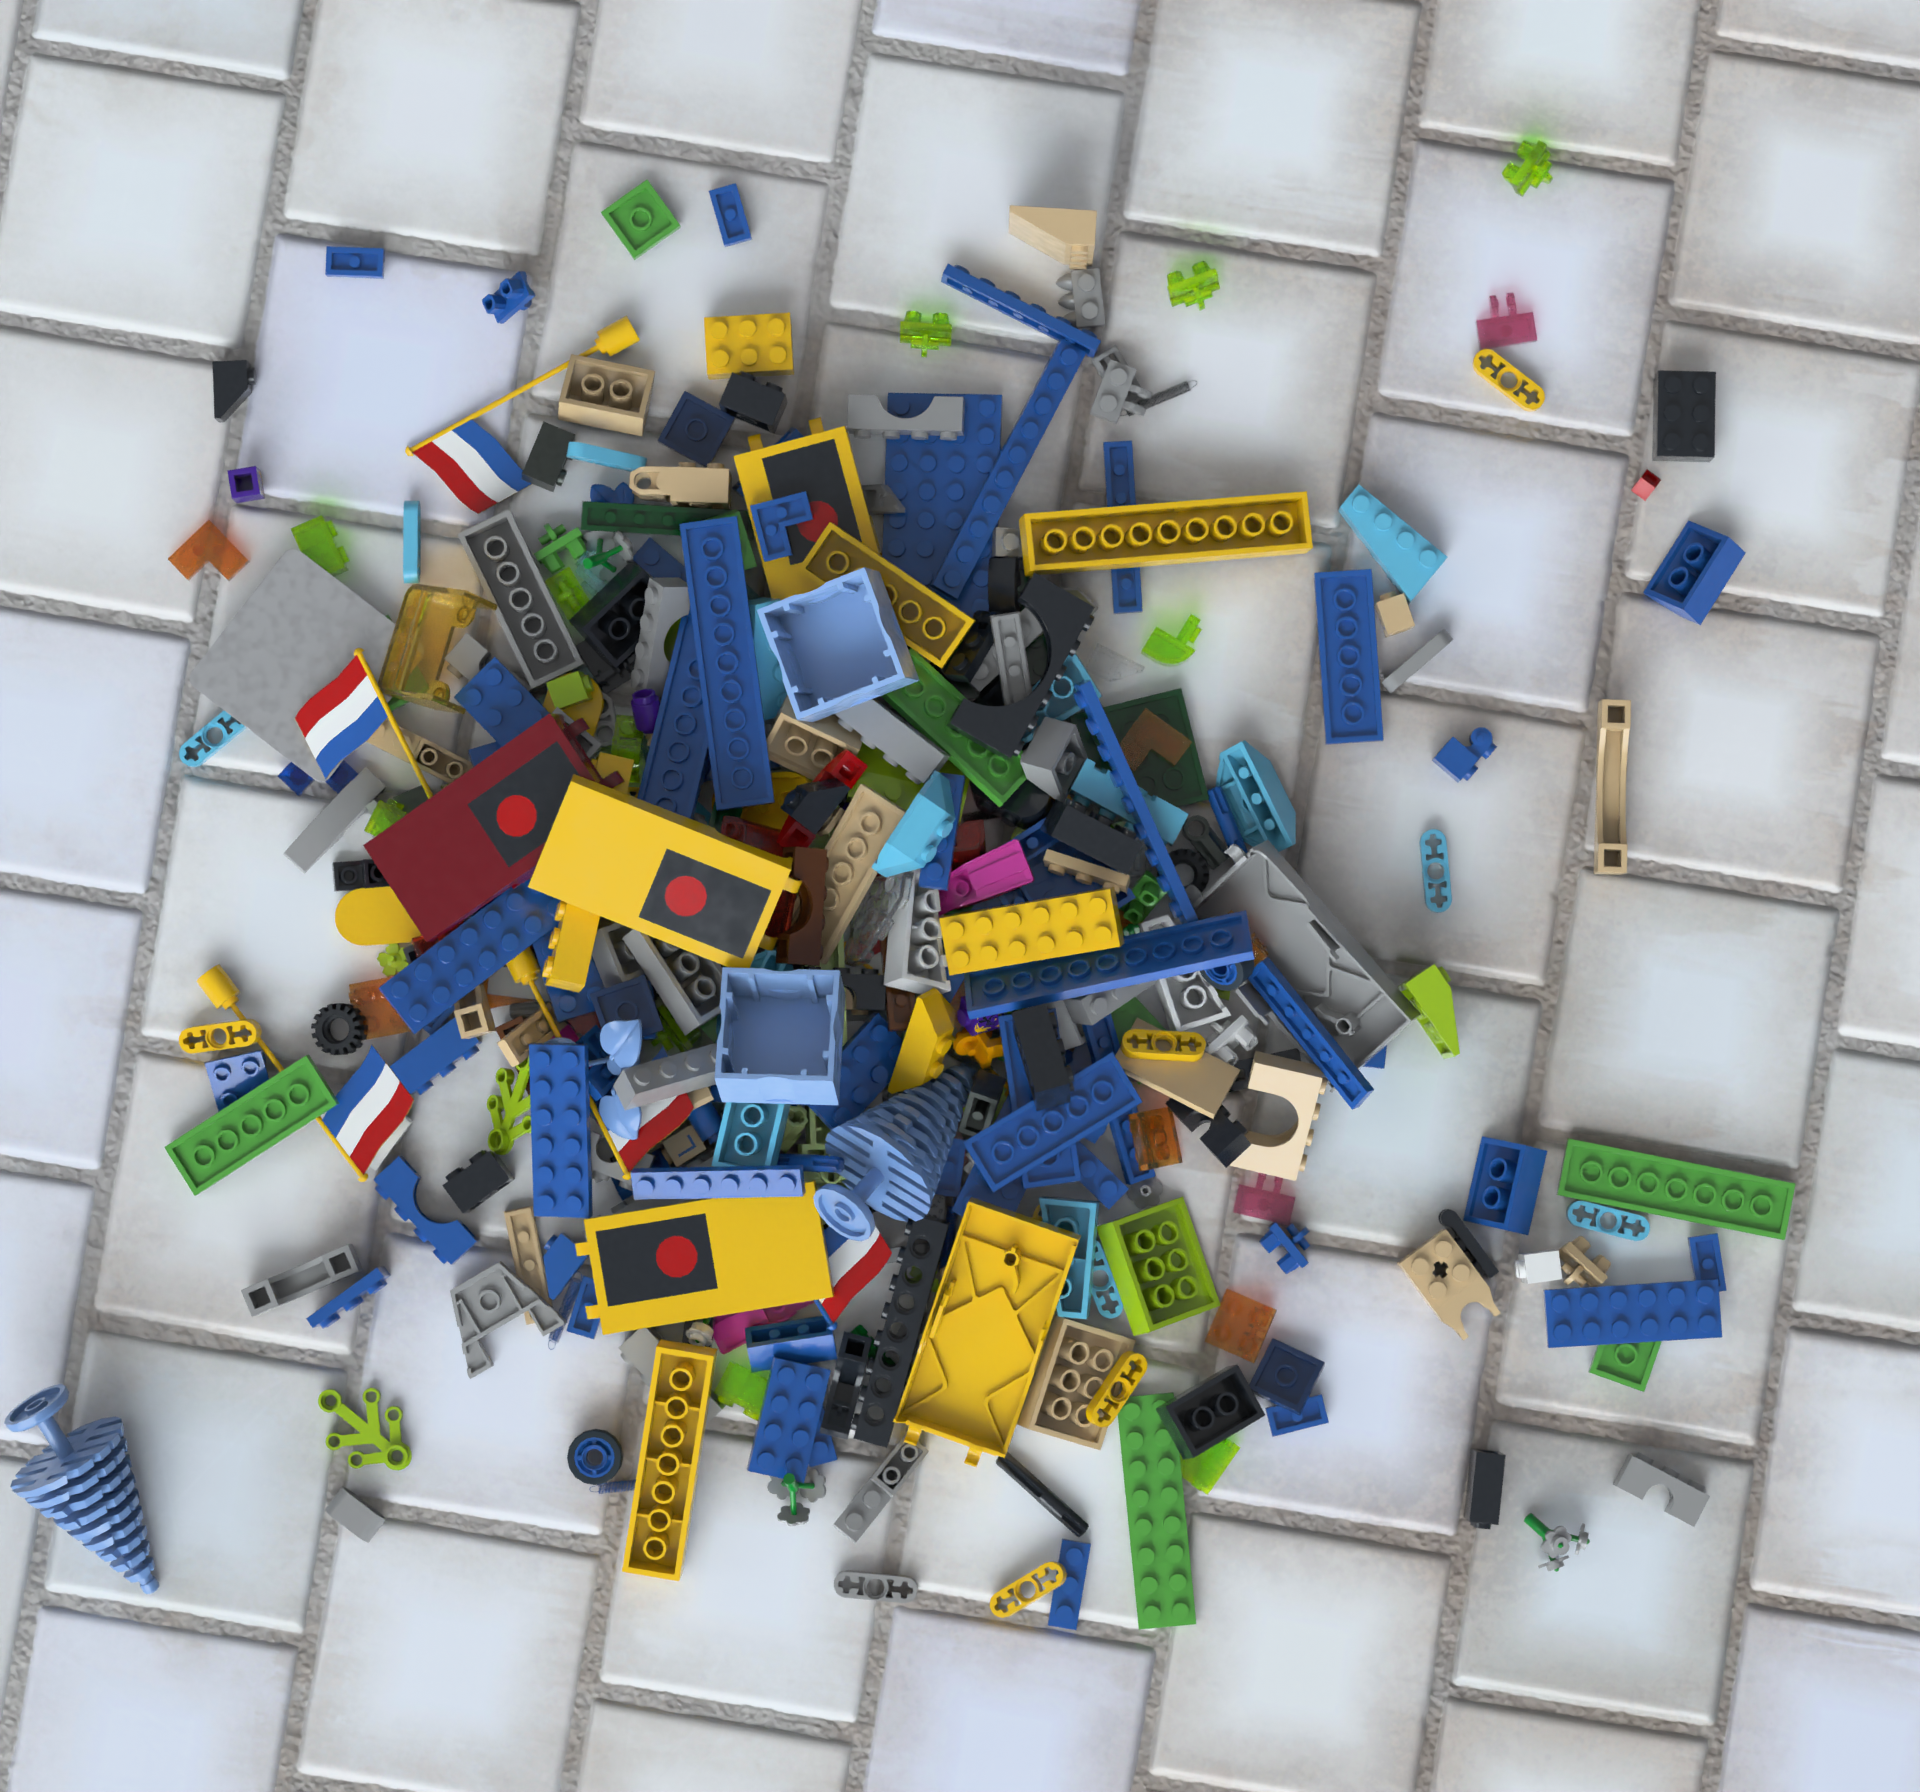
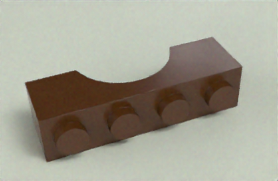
[776,847,829,966]

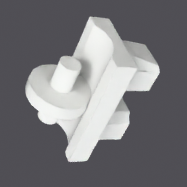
[1205,1015,1258,1066]

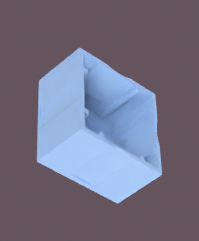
[757,567,920,722]
[715,967,846,1105]

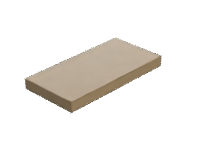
[1115,1018,1240,1119]

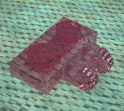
[1475,292,1537,350]
[1232,1172,1295,1225]

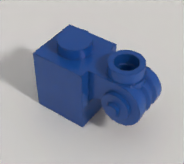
[1432,727,1497,783]

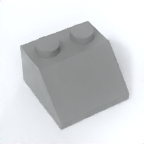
[1020,716,1088,803]
[592,923,645,988]

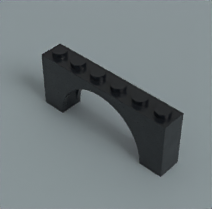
[947,573,1095,761]

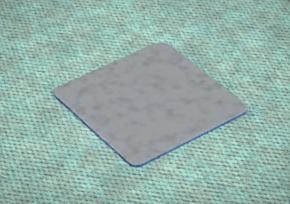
[190,549,424,782]

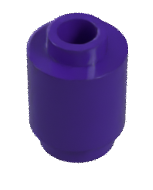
[631,689,660,734]

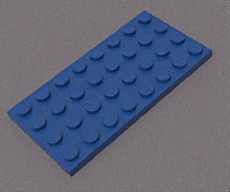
[882,393,1003,618]

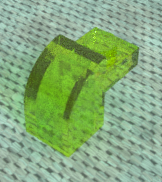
[1141,614,1202,667]
[611,714,644,783]

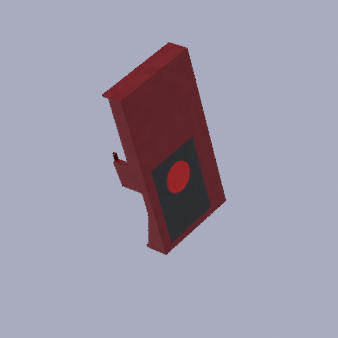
[363,713,625,942]

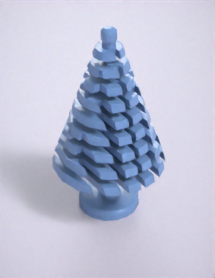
[813,1058,977,1241]
[4,1384,159,1594]

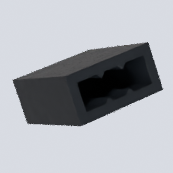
[1464,1448,1506,1529]

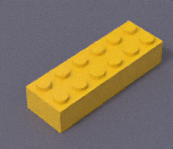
[798,522,976,669]
[939,887,1125,976]

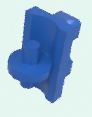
[482,271,536,324]
[1259,1222,1310,1274]

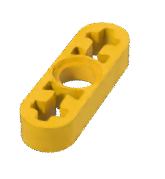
[1472,349,1545,412]
[179,1019,262,1054]
[1121,1029,1206,1062]
[1086,1351,1147,1427]
[990,1561,1067,1618]

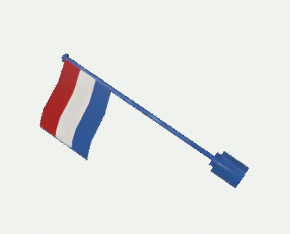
[687,1101,892,1331]

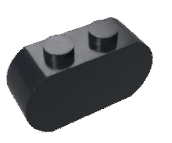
[969,779,1053,830]

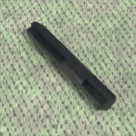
[996,1452,1089,1537]

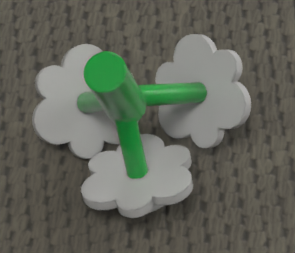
[583,531,633,583]
[767,1469,826,1526]
[1524,1513,1590,1572]

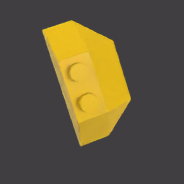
[887,988,956,1094]

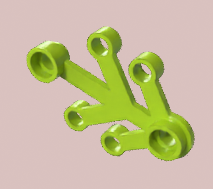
[487,1057,531,1155]
[318,1388,412,1470]

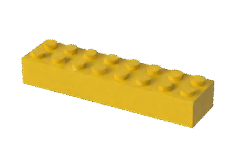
[542,752,634,993]
[622,1339,717,1581]

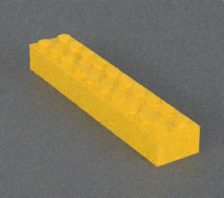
[1019,491,1313,576]

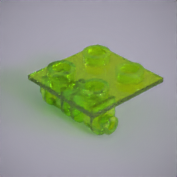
[1180,1438,1241,1495]

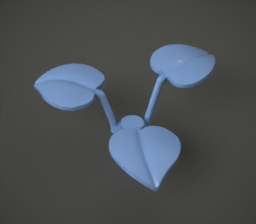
[545,1019,642,1140]

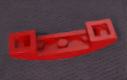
[777,749,868,848]

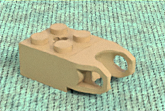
[629,462,732,509]
[1397,1229,1500,1341]

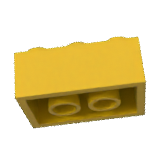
[704,312,794,380]

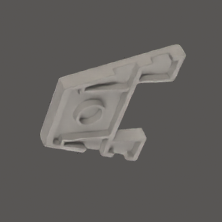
[450,1261,567,1379]

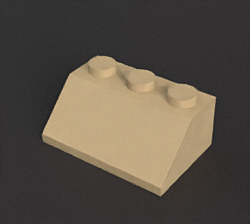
[558,354,655,437]
[767,694,862,780]

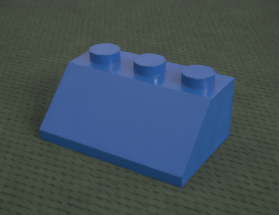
[1643,520,1746,625]
[1463,1136,1547,1235]

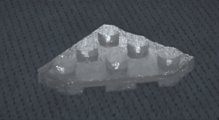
[844,871,914,967]

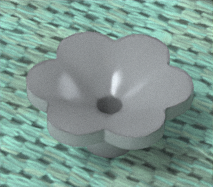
[1127,1177,1163,1209]

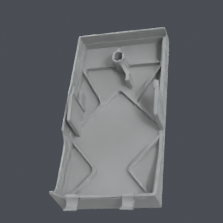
[1185,840,1420,1093]

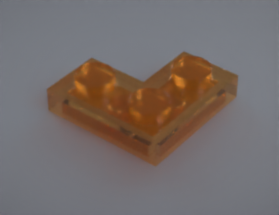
[168,520,250,581]
[1119,708,1192,772]

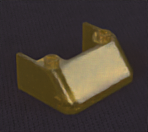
[378,584,498,714]

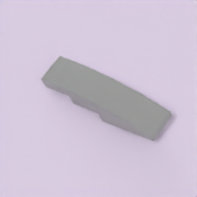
[283,767,386,874]

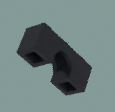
[804,966,886,1011]
[1165,1098,1252,1168]

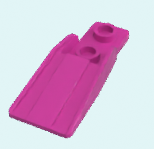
[938,839,1034,917]
[713,1300,815,1354]

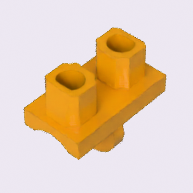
[953,1027,1003,1069]

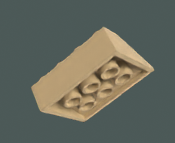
[1009,205,1097,270]
[1017,1314,1136,1450]

